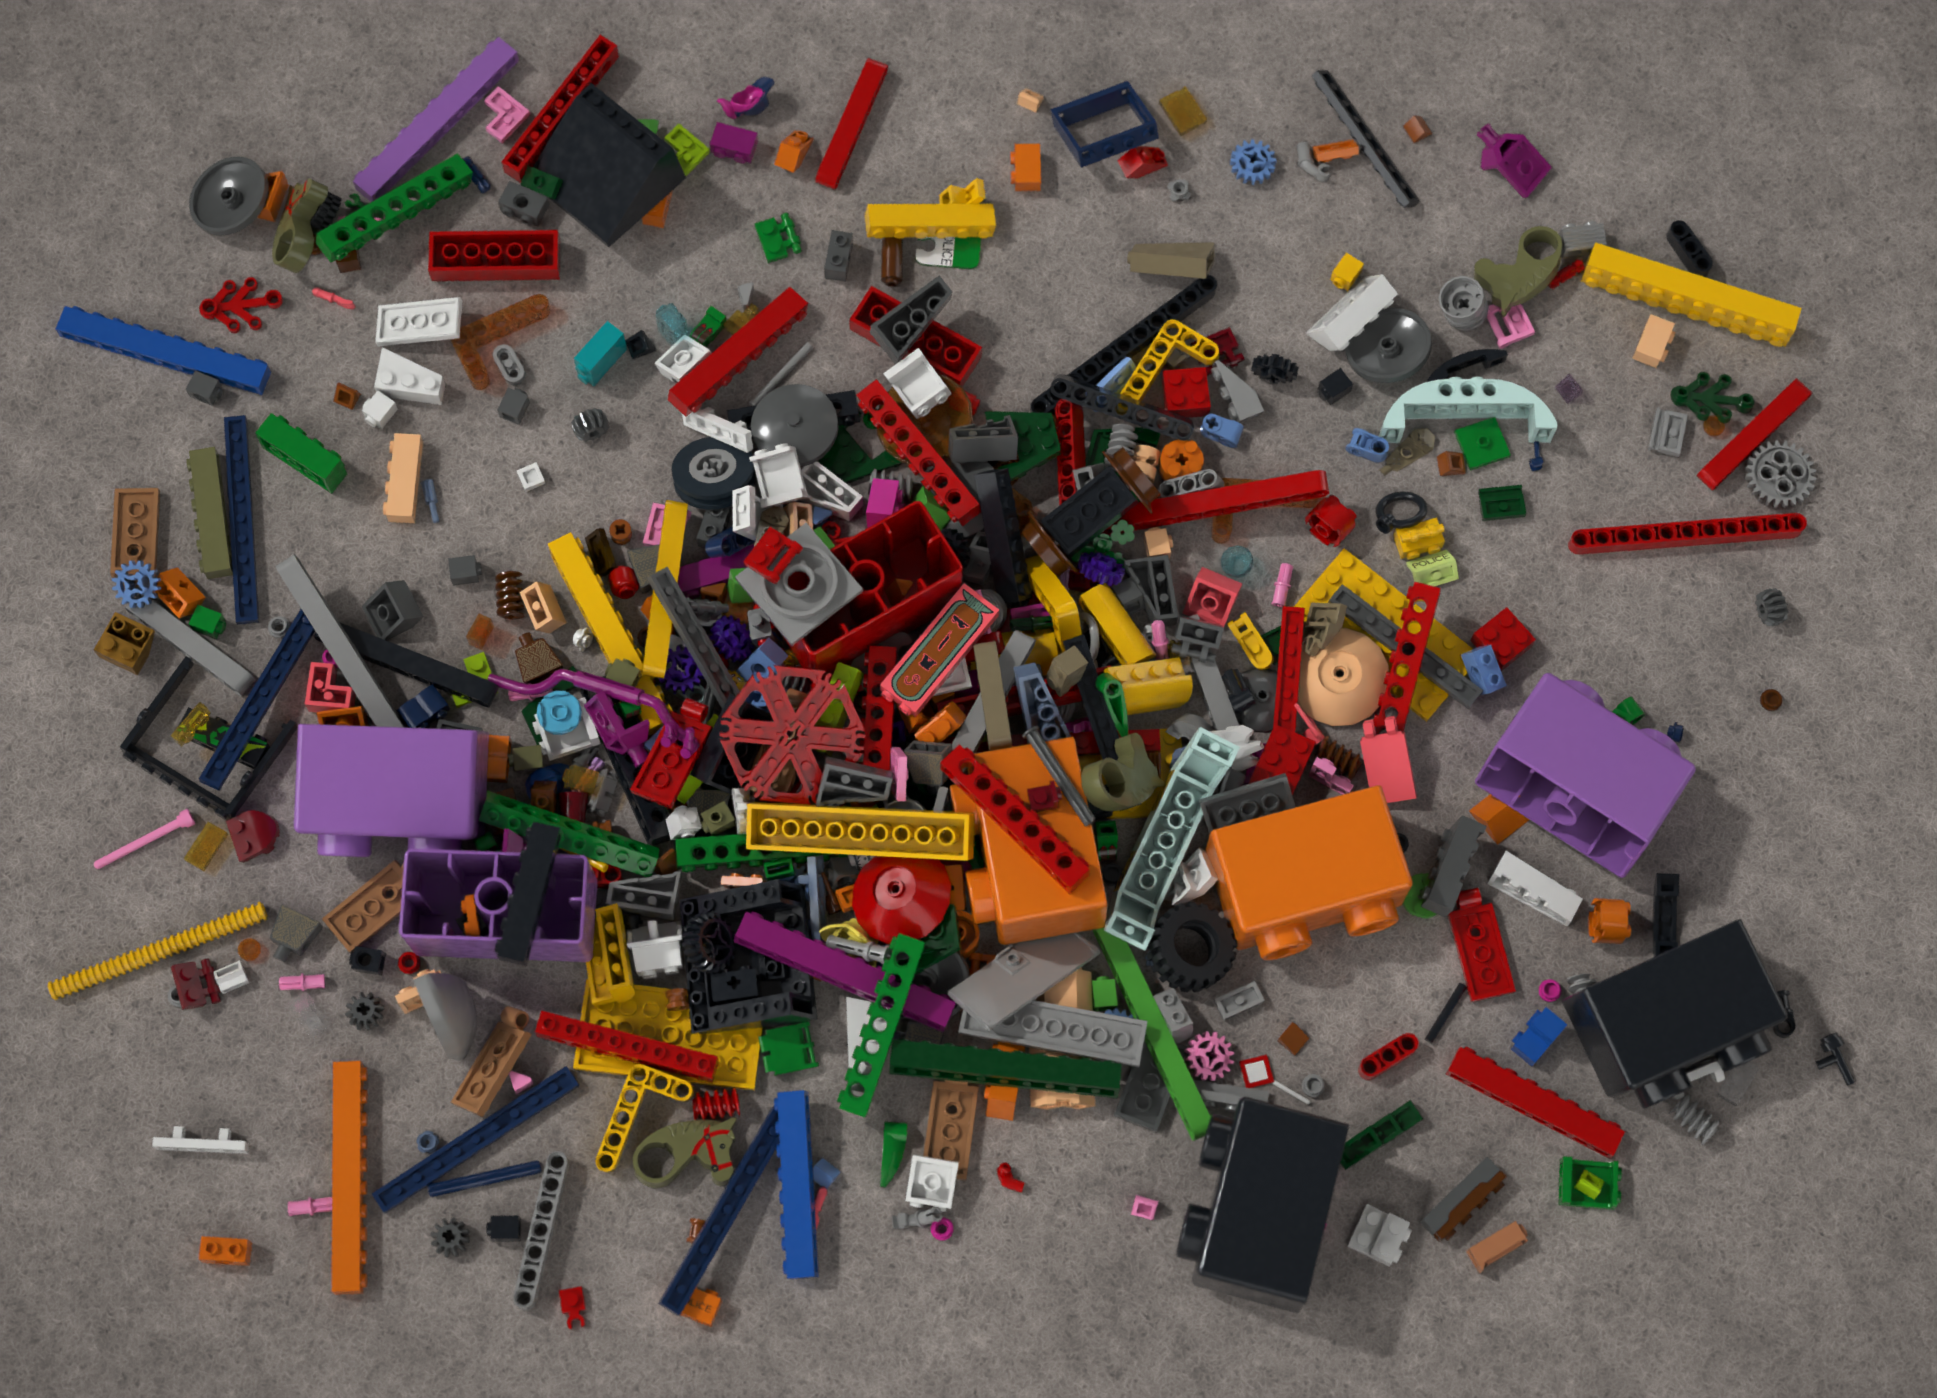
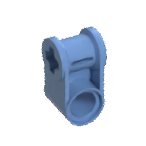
[1200,414,1244,448]
[1345,428,1389,463]

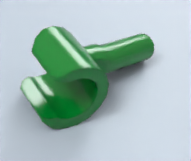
[345,194,366,208]

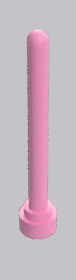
[94,808,196,869]

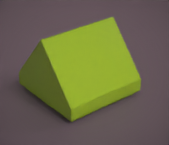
[1574,1170,1604,1199]

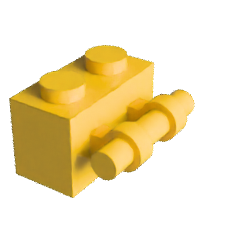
[1393,518,1445,560]

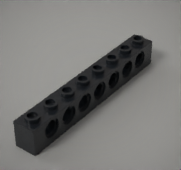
[580,676,671,846]

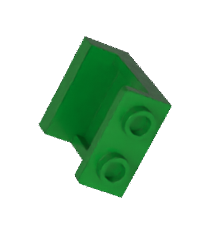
[1558,1156,1622,1210]

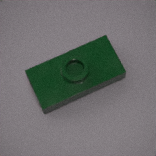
[520,166,563,200]

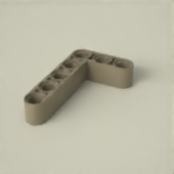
[973,641,1012,751]

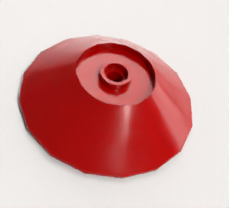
[852,856,951,944]

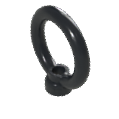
[1375,491,1428,534]

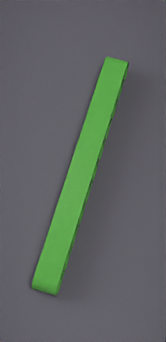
[1092,916,1210,1141]

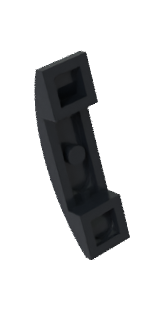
[1427,349,1508,382]
[1652,873,1679,957]

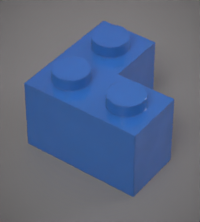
[1511,1007,1567,1067]

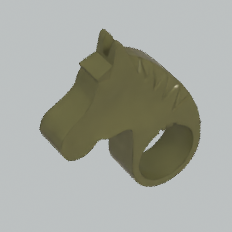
[1474,226,1562,317]
[1081,733,1165,811]

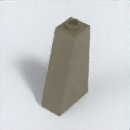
[1127,242,1215,279]

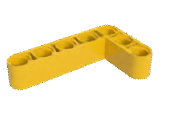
[1118,320,1219,412]
[1025,555,1082,655]
[595,1064,694,1172]

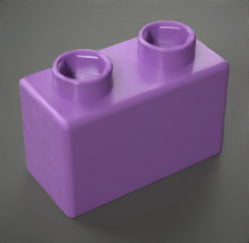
[1475,673,1696,878]
[294,724,489,857]
[399,849,598,962]

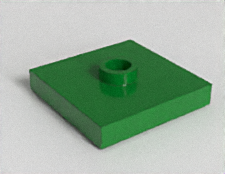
[1454,417,1511,470]

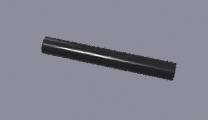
[1425,983,1467,1044]

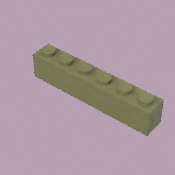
[186,447,233,579]

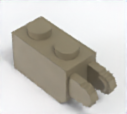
[1045,645,1088,697]

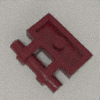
[1190,327,1245,376]
[171,959,221,1010]

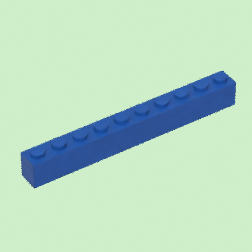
[56,306,271,395]

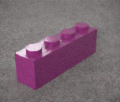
[677,544,754,599]

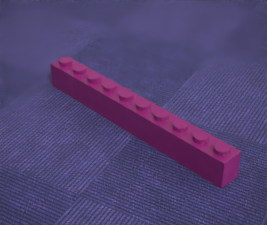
[734,912,956,1032]

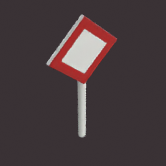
[1239,1054,1310,1104]

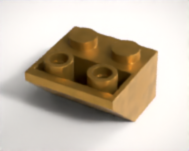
[94,612,155,676]

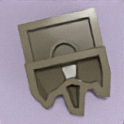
[1302,603,1347,656]

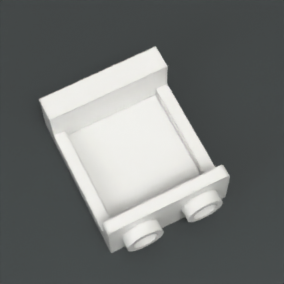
[883,348,952,419]
[749,443,808,509]
[732,485,783,541]
[532,697,601,761]

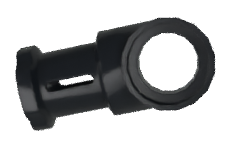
[1773,990,1796,1038]

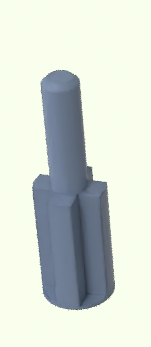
[421,479,439,523]

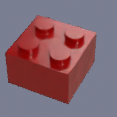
[1161,367,1211,420]
[1470,607,1536,671]

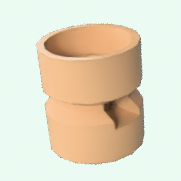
[1131,445,1161,483]

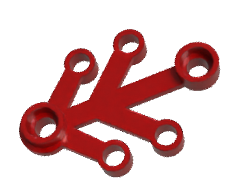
[199,277,283,333]

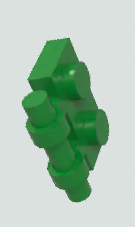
[754,213,802,263]

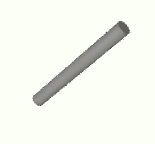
[749,342,813,406]

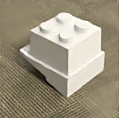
[627,920,684,979]

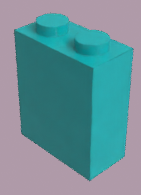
[574,321,627,386]

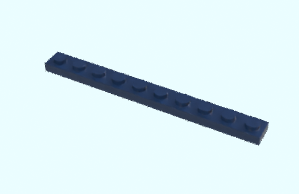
[224,415,259,625]
[199,609,315,791]
[372,1066,579,1214]
[658,1106,780,1316]

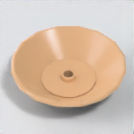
[1298,628,1389,726]

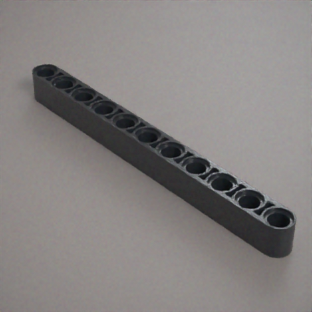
[1030,274,1217,416]

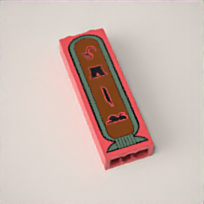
[880,583,999,718]

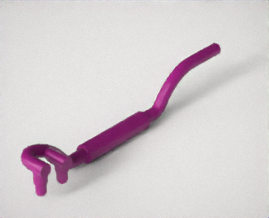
[487,669,699,759]

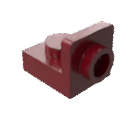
[1027,781,1062,812]

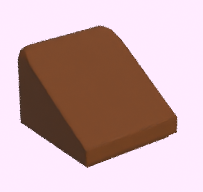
[1437,451,1466,476]
[700,583,728,604]
[654,848,678,875]
[1277,1022,1309,1056]

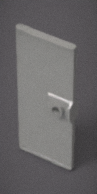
[948,932,1100,1031]

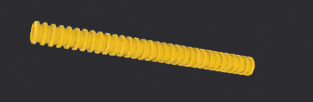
[48,901,268,1001]

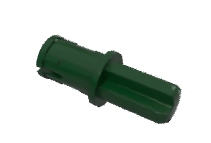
[1009,615,1054,633]

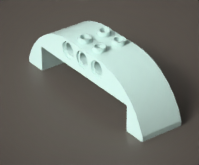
[1379,377,1557,443]

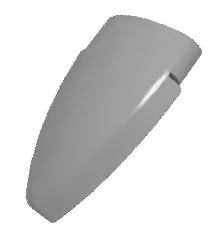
[413,973,477,1061]

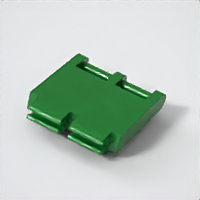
[758,1022,819,1076]

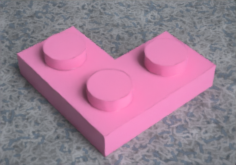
[484,86,530,143]
[1309,757,1354,795]

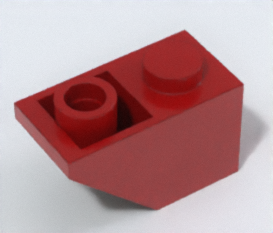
[1117,146,1168,179]

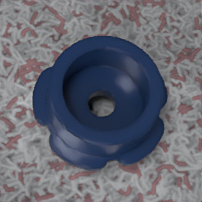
[1667,722,1684,743]

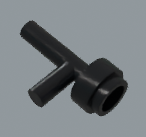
[1815,1032,1855,1086]

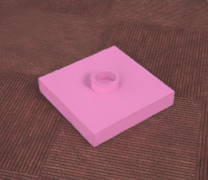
[890,747,908,801]

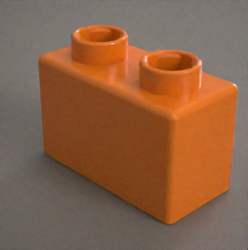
[949,737,1107,945]
[1205,785,1413,960]

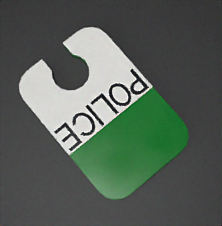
[916,237,981,269]

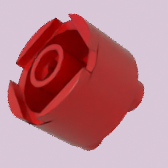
[1305,495,1357,547]

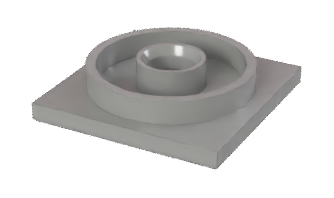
[735,523,863,646]

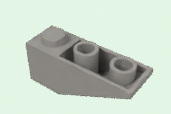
[1211,360,1264,423]

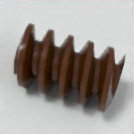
[495,571,525,620]
[1315,735,1364,780]

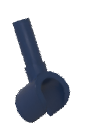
[1529,441,1543,471]

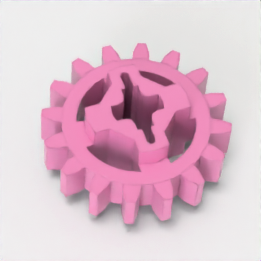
[1184,1031,1234,1081]

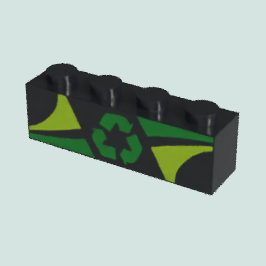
[176,707,270,769]

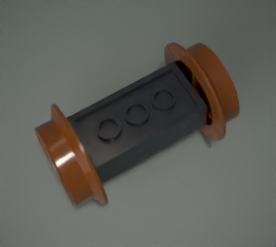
[1020,447,1161,577]

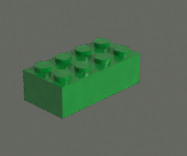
[255,413,347,494]

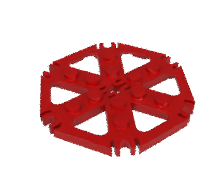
[719,665,865,805]

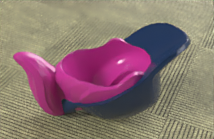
[717,77,775,119]

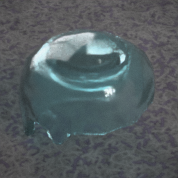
[1221,546,1254,579]

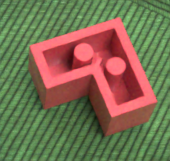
[305,662,356,712]

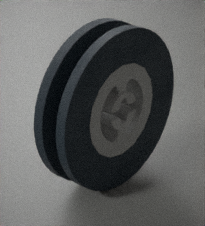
[671,437,756,510]

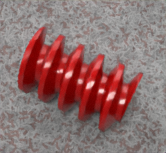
[692,1088,740,1120]

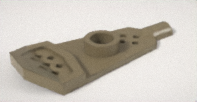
[1380,428,1435,476]
[754,506,789,547]

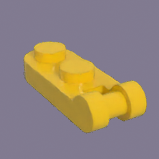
[1227,612,1274,670]

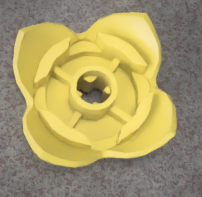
[819,918,879,968]

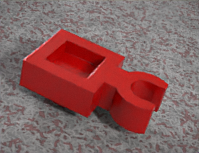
[559,1286,586,1330]

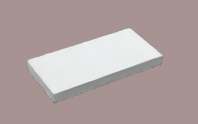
[375,297,462,347]

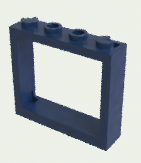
[1050,81,1159,168]

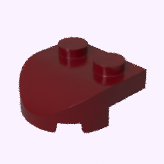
[226,810,280,863]

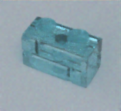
[655,303,689,347]

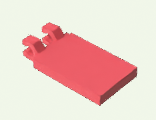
[1360,716,1417,803]

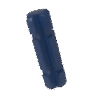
[462,156,491,193]

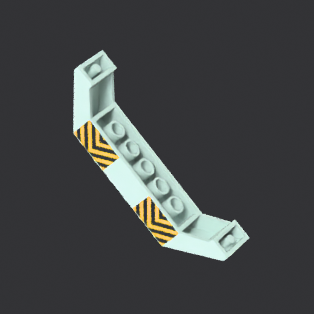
[1104,727,1240,951]

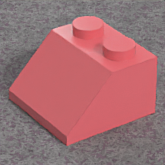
[1182,567,1242,627]

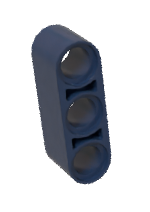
[705,526,755,558]

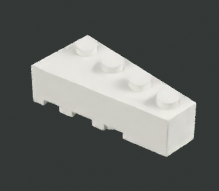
[1487,851,1583,926]
[846,997,887,1096]

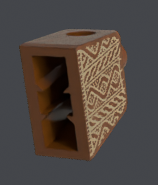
[515,632,564,684]

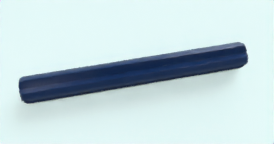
[428,1160,542,1197]

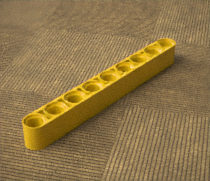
[642,500,688,679]

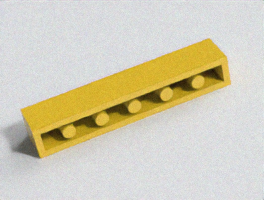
[865,204,996,239]

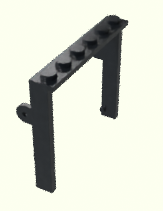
[120,656,298,820]

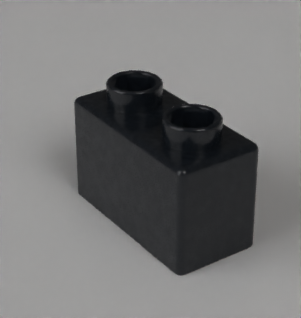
[1562,919,1787,1109]
[1176,1097,1349,1313]

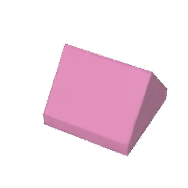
[509,1071,534,1094]
[1131,1195,1158,1220]

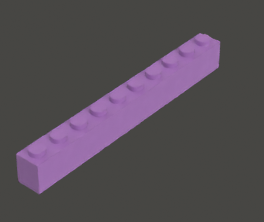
[353,37,519,202]

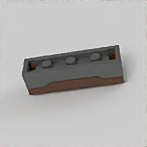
[1420,1157,1507,1242]

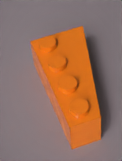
[984,1041,1025,1121]

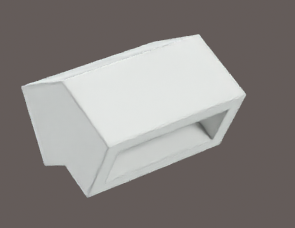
[213,961,250,994]

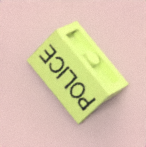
[1406,549,1459,586]

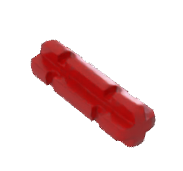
[1548,260,1585,289]

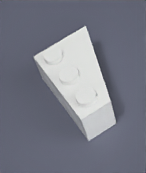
[374,347,445,405]
[794,461,863,521]

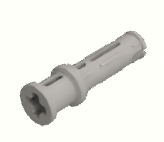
[826,935,893,965]

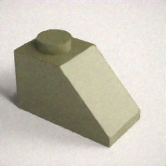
[508,745,543,771]

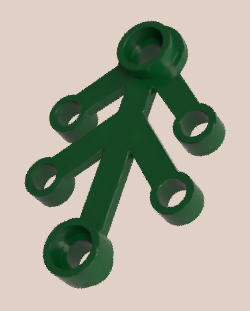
[1670,372,1755,423]

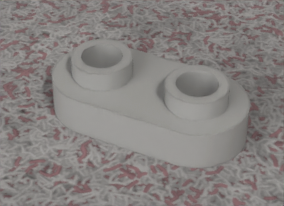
[493,344,525,385]

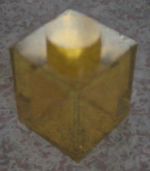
[562,765,599,795]

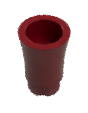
[557,792,589,823]

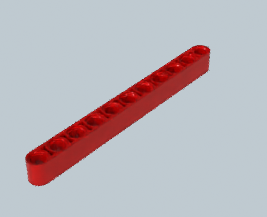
[1102,470,1329,535]
[1568,513,1807,555]

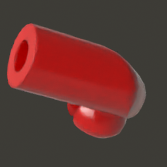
[997,1162,1025,1193]

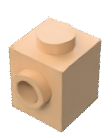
[1143,527,1173,559]

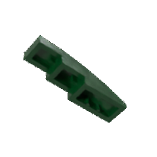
[1341,1100,1424,1170]

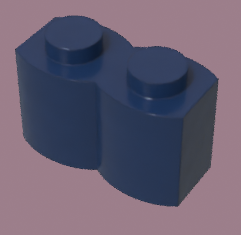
[396,684,450,728]

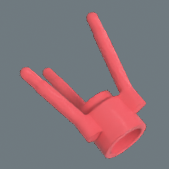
[1294,703,1325,746]

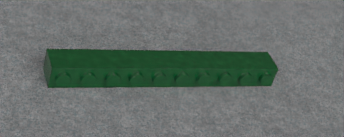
[889,1038,1122,1099]

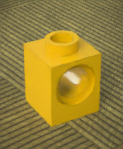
[1330,253,1364,291]

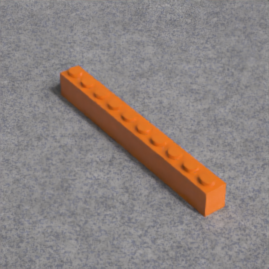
[332,1061,368,1295]

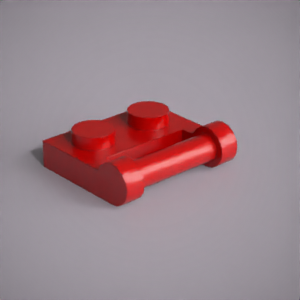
[743,527,803,584]

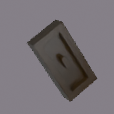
[585,528,617,577]

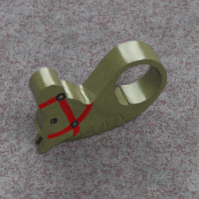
[272,178,328,273]
[633,1117,737,1188]

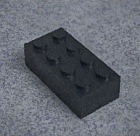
[690,694,773,795]

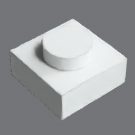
[516,462,546,492]

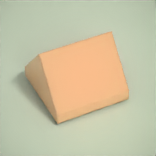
[1017,88,1044,112]

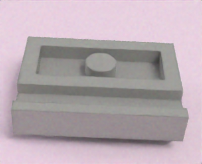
[1648,408,1688,457]

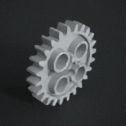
[1745,440,1817,509]

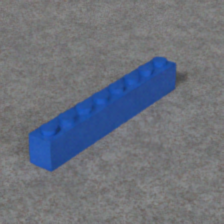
[774,1090,819,1279]

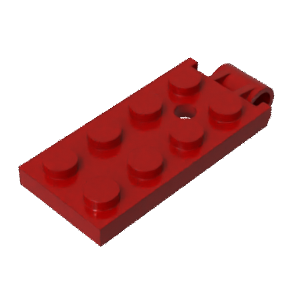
[630,698,713,809]
[1248,724,1316,796]
[1448,887,1516,1002]

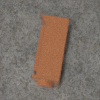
[1466,1221,1528,1274]

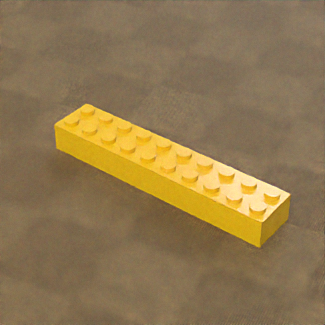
[1581,242,1802,347]
[547,532,673,736]
[746,802,975,861]

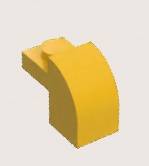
[939,178,986,204]

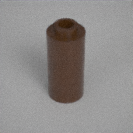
[881,237,903,287]

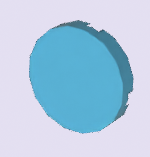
[537,691,582,735]

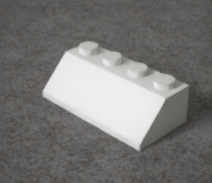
[1306,274,1398,351]

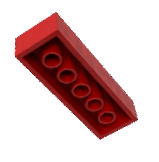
[428,230,560,281]
[849,286,982,389]

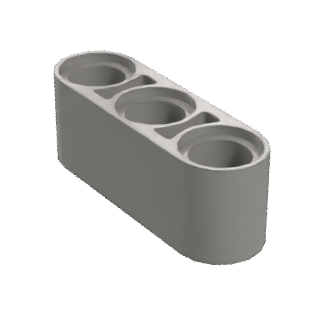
[1158,469,1224,498]

